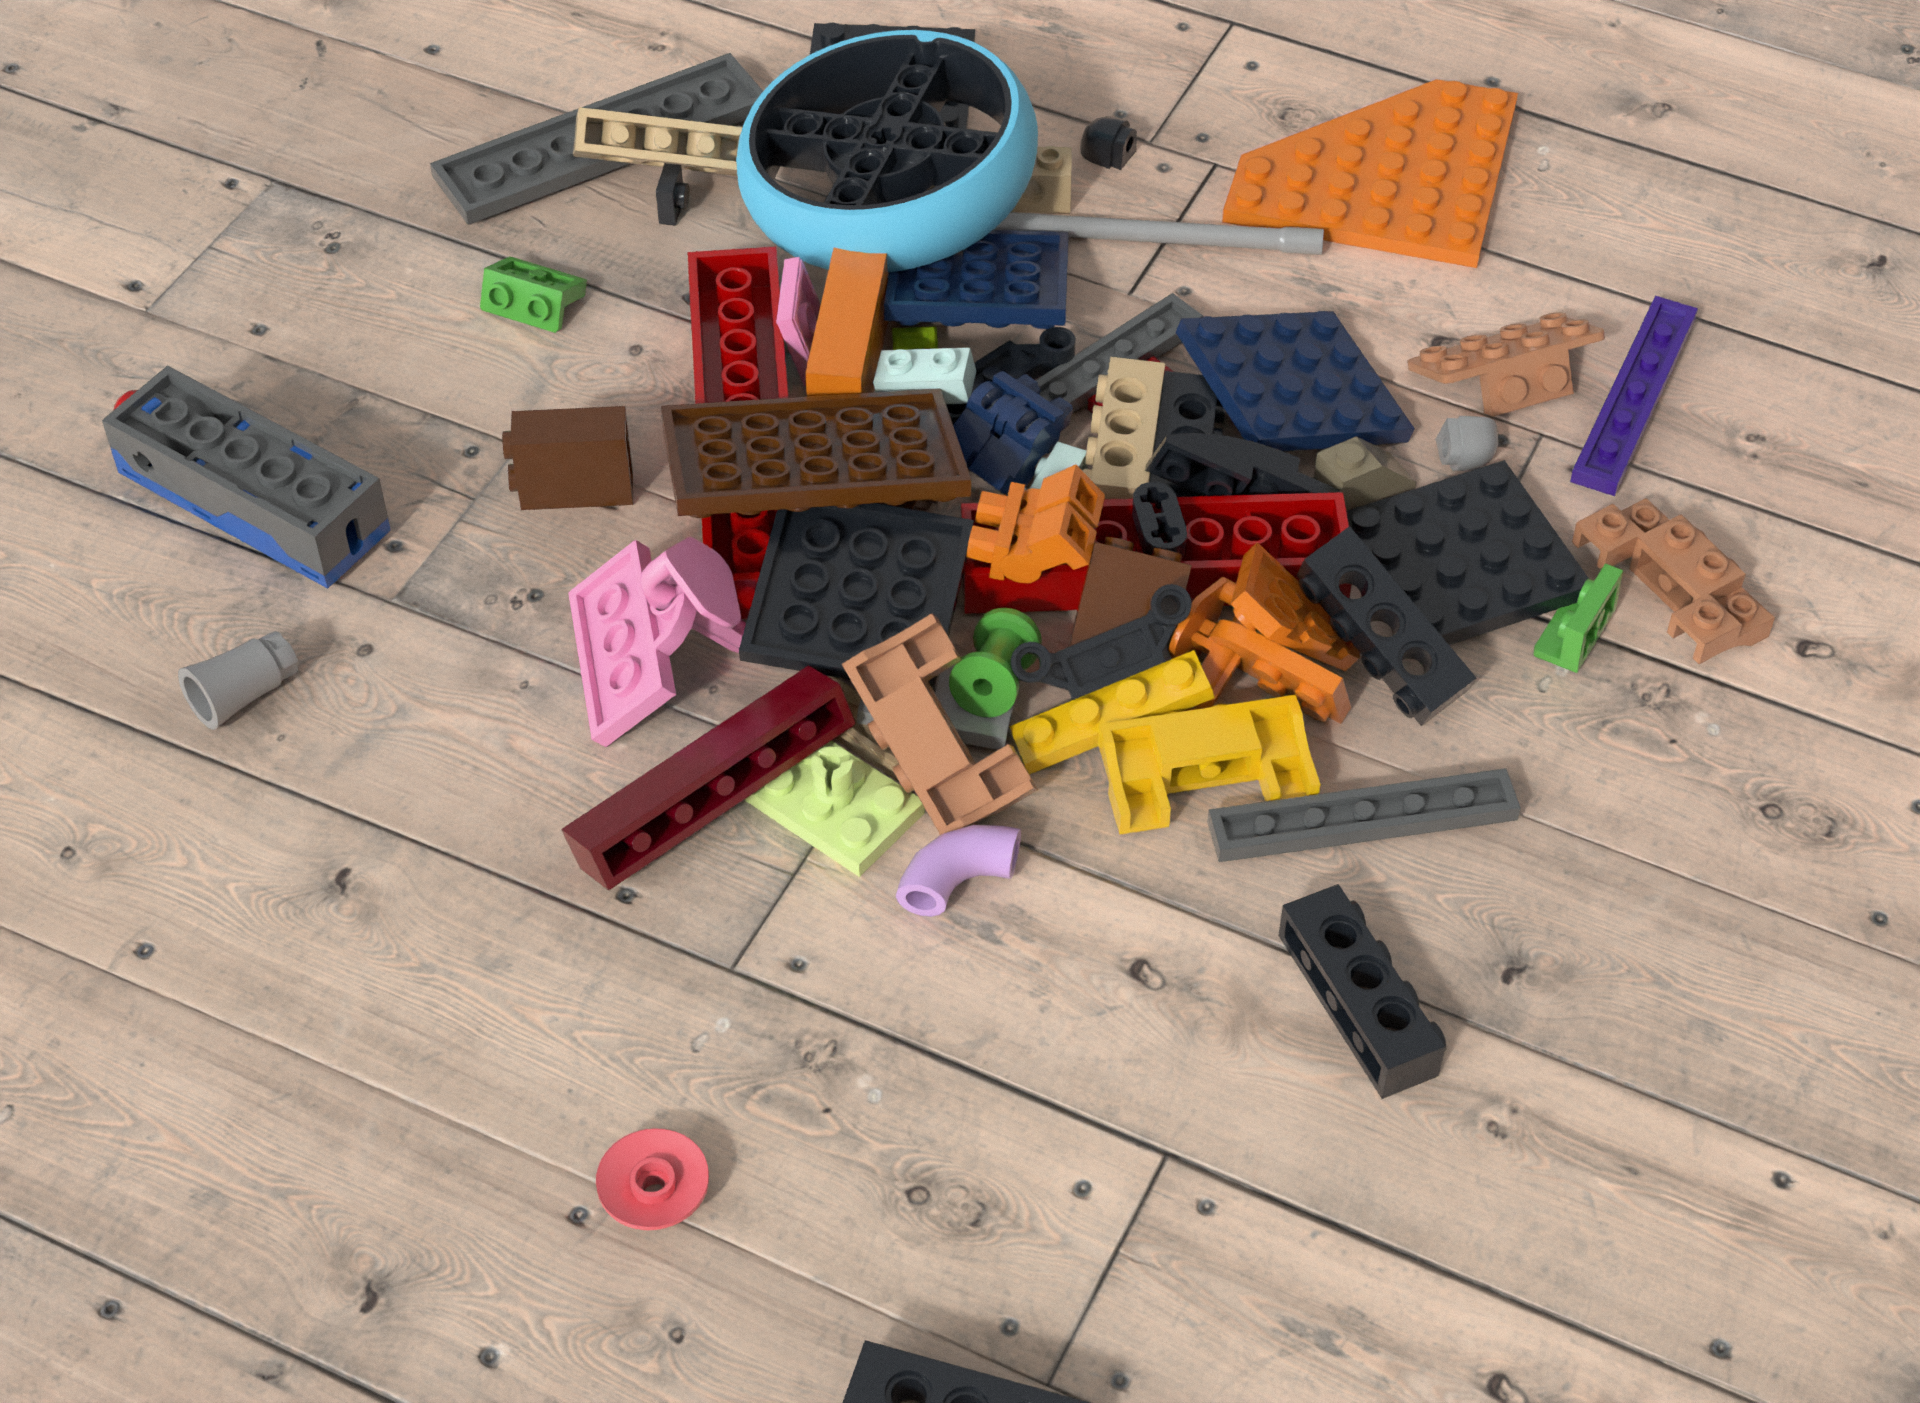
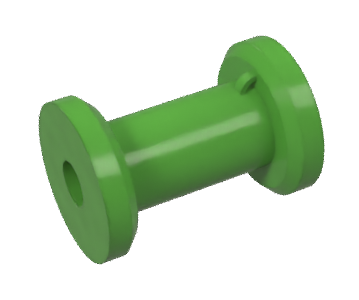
[949,608,1042,717]

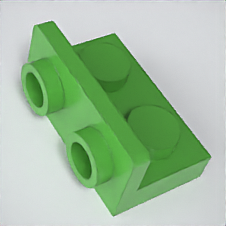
[480,256,587,333]
[1533,563,1623,673]

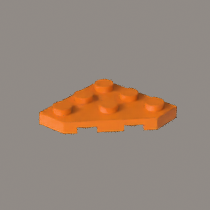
[1231,542,1360,671]

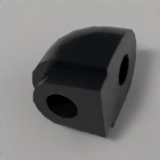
[1080,116,1137,170]

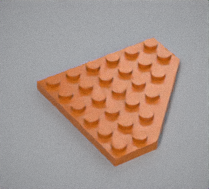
[1222,79,1518,268]

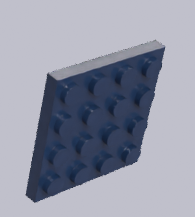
[884,230,1069,329]
[1175,311,1415,451]

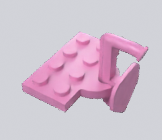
[568,537,746,747]

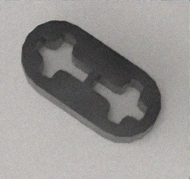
[1132,482,1187,558]

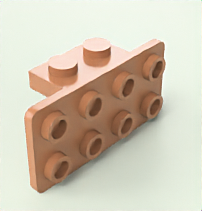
[1407,312,1605,417]

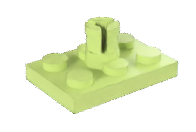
[744,740,925,877]

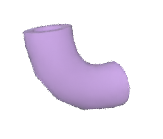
[896,825,1021,917]

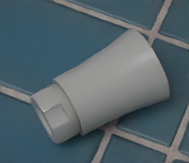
[178,631,298,730]

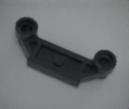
[946,327,1076,425]
[1010,584,1192,700]

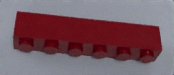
[561,666,856,891]

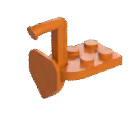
[1169,577,1351,724]

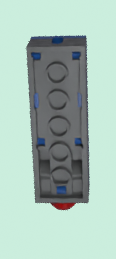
[102,365,391,589]

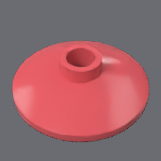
[596,1128,709,1230]

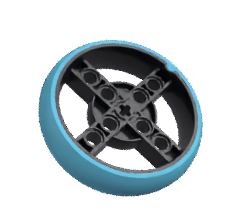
[736,30,1038,272]

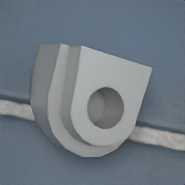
[1435,416,1498,471]

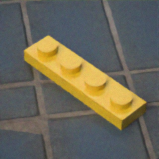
[1009,650,1215,775]

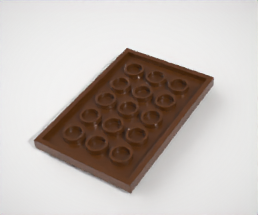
[661,388,971,518]

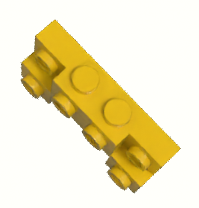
[1098,695,1321,835]

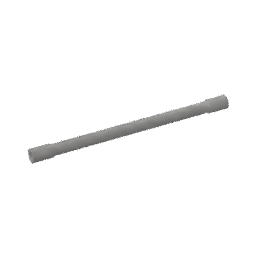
[994,212,1324,255]

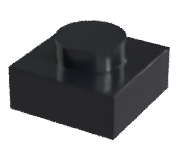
[655,163,690,226]

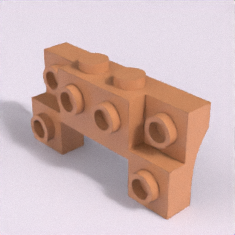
[1572,498,1775,664]
[842,614,1038,835]

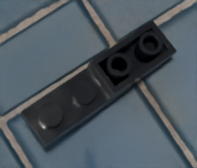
[1145,433,1340,496]

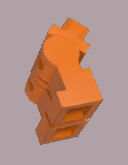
[966,464,1105,583]

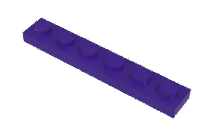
[1570,295,1698,496]

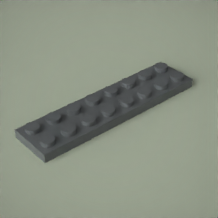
[430,53,763,225]

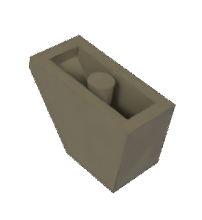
[1314,437,1416,511]

